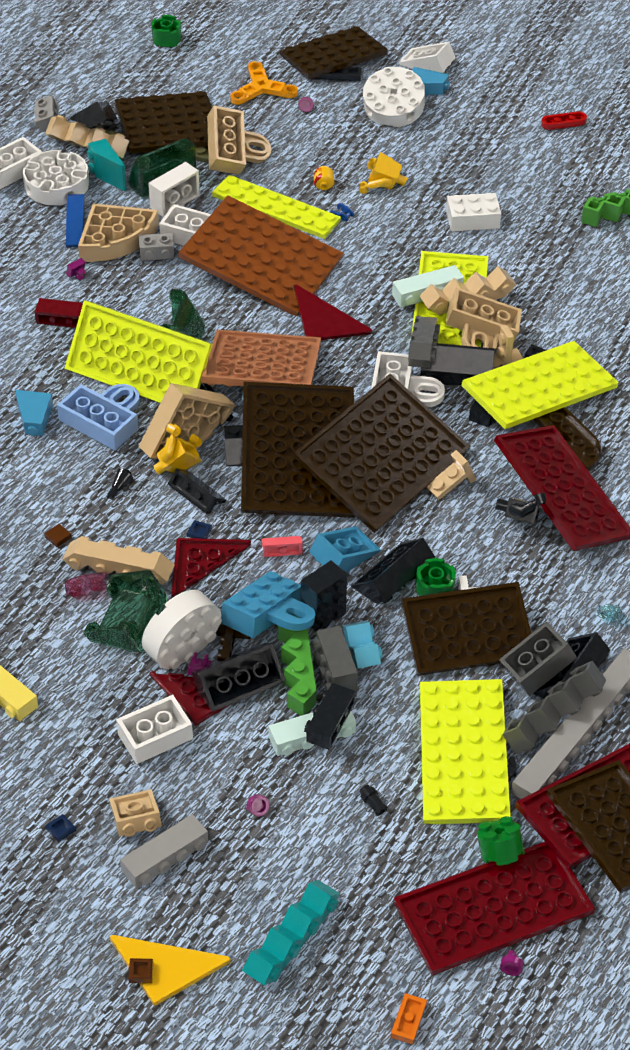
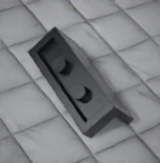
[168,468,226,514]

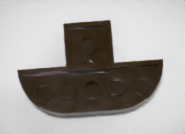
[533,407,601,471]

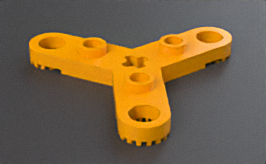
[230,61,298,105]

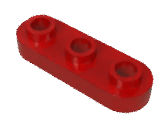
[541,111,587,130]

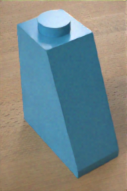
[412,67,450,95]
[15,390,53,436]

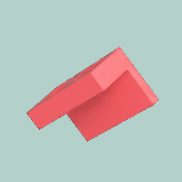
[262,536,302,557]

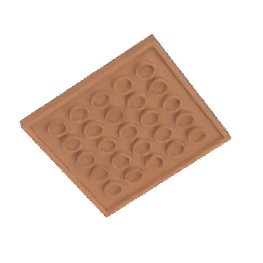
[202,329,321,387]

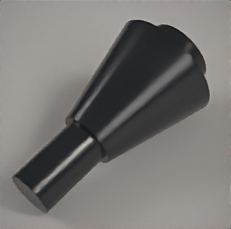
[106,468,133,500]

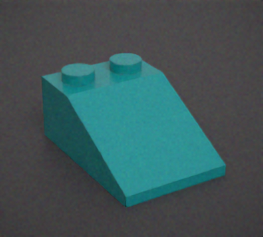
[87,138,127,191]

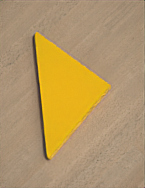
[110,935,231,1006]

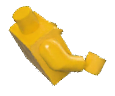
[359,152,408,194]
[154,423,202,475]

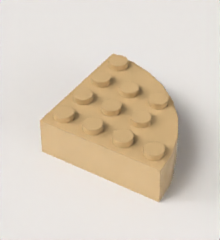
[78,203,159,262]
[138,383,235,458]

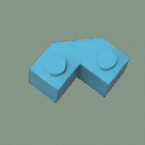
[342,621,383,669]

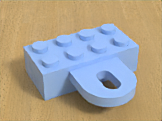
[57,384,140,451]

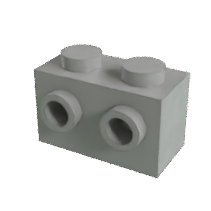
[34,95,59,132]
[139,233,174,261]

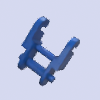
[330,203,354,222]

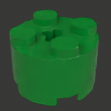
[151,15,182,48]
[416,558,456,596]
[477,816,525,866]

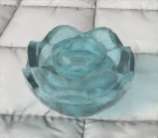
[597,604,622,621]

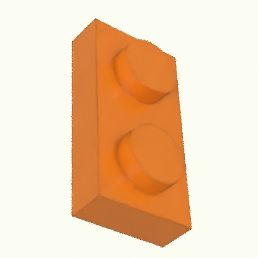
[391,993,427,1045]

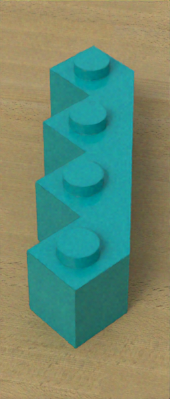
[242,880,340,985]

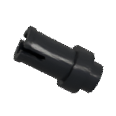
[359,784,388,816]

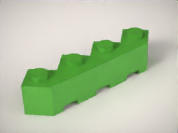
[581,189,630,227]
[278,614,316,716]

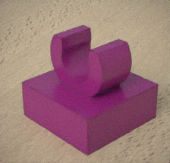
[66,258,86,280]
[187,652,212,675]

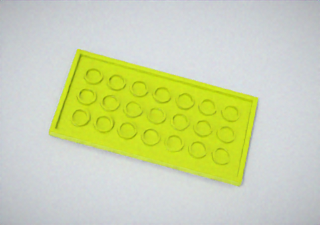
[412,251,488,347]
[64,300,213,403]
[461,341,619,429]
[420,679,510,824]

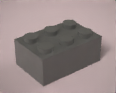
[499,622,577,696]
[313,626,358,697]

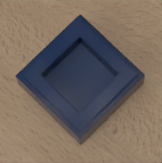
[187,520,212,539]
[45,814,76,843]

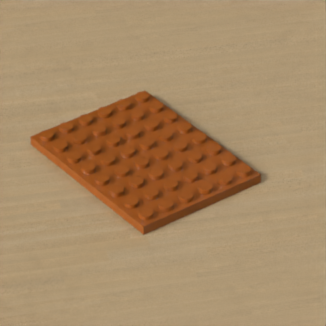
[178,195,344,316]

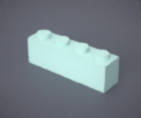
[392,265,464,308]
[269,711,356,756]

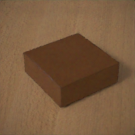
[44,524,72,547]
[128,958,153,983]

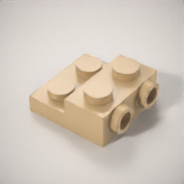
[109,789,162,837]

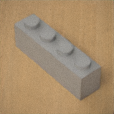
[120,814,208,888]

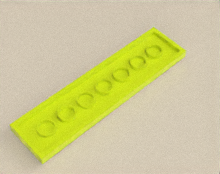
[212,175,341,239]

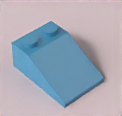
[309,526,381,573]

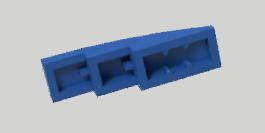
[66,194,85,247]

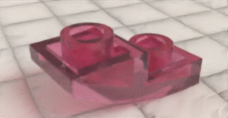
[65,573,107,597]

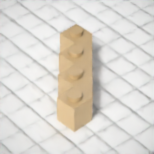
[45,115,129,159]
[420,266,517,315]
[62,536,175,587]

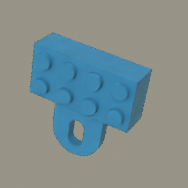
[221,571,315,638]

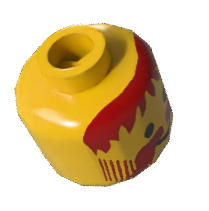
[314,166,334,190]

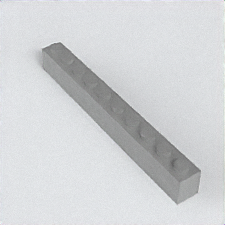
[511,648,630,799]

